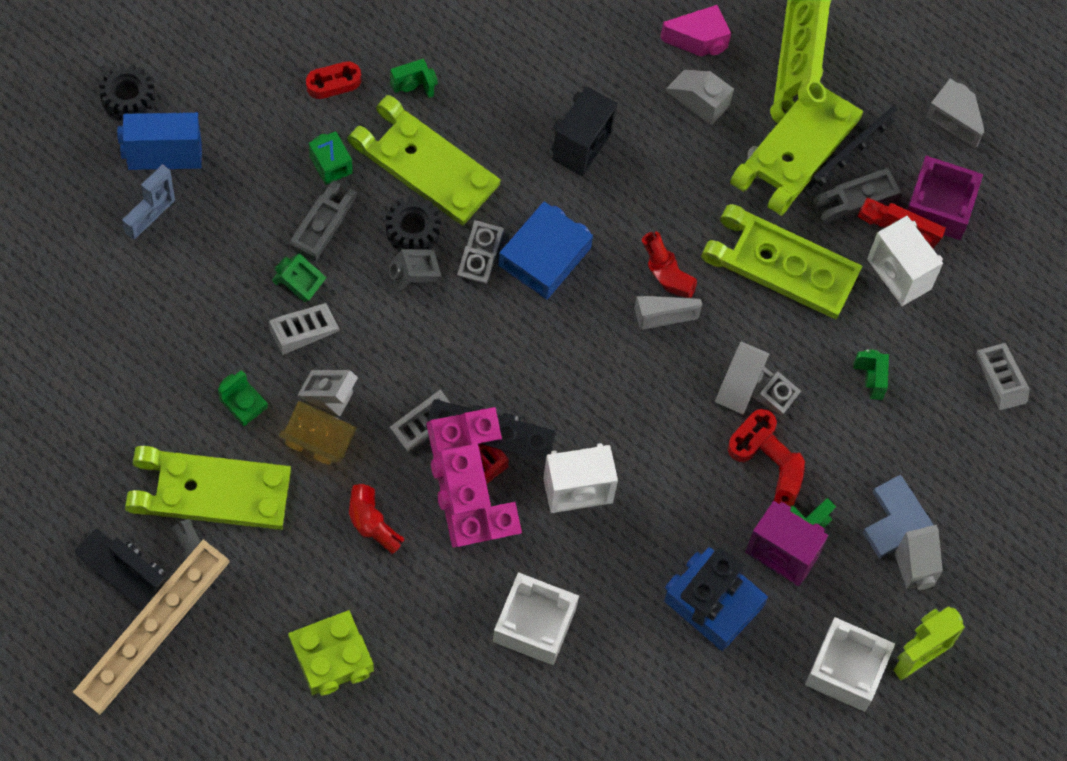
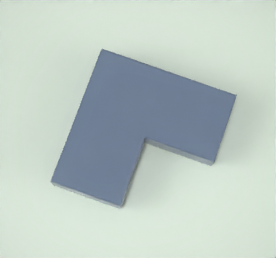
[122,164,175,240]
[863,475,933,559]

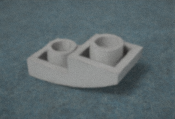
[457,220,504,284]
[715,341,770,414]
[751,367,801,415]

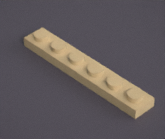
[73,539,230,715]

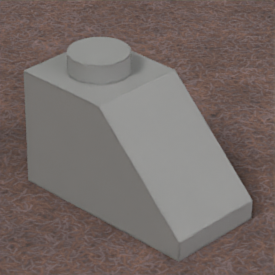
[665,70,734,125]
[926,79,984,148]
[894,525,943,590]

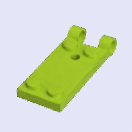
[770,0,832,123]
[730,87,863,216]
[347,95,501,226]
[701,204,863,320]
[125,446,291,530]

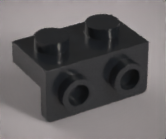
[680,548,745,627]

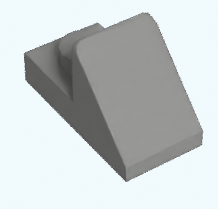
[297,370,358,416]

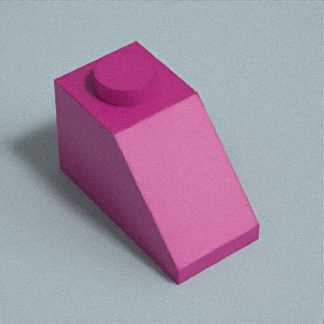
[661,5,731,57]

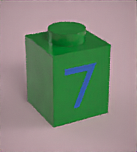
[309,131,353,185]

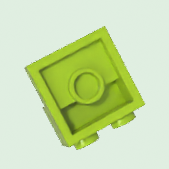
[893,606,965,681]
[288,610,374,696]

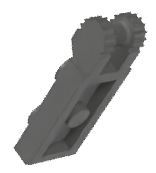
[813,168,901,223]
[289,180,357,261]

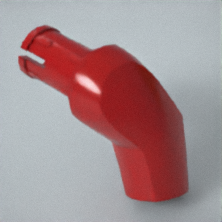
[642,231,697,298]
[760,435,805,507]
[349,484,405,554]

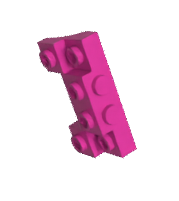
[426,407,522,548]

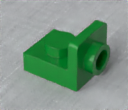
[390,58,438,98]
[272,254,327,302]
[853,349,889,400]
[218,370,268,426]

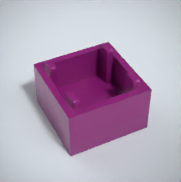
[907,156,983,241]
[745,501,829,586]

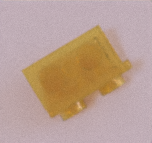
[279,401,357,465]

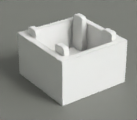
[867,216,943,306]
[543,443,618,513]
[493,572,579,665]
[805,617,895,712]

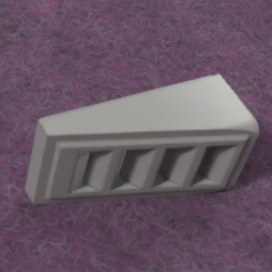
[634,296,702,330]
[269,303,339,355]
[976,343,1030,410]
[390,389,450,453]

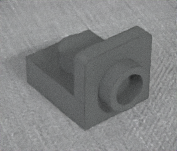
[389,249,441,290]

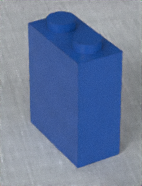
[117,113,202,170]
[498,201,593,300]
[664,547,768,652]

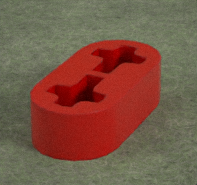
[306,62,361,99]
[727,409,777,462]

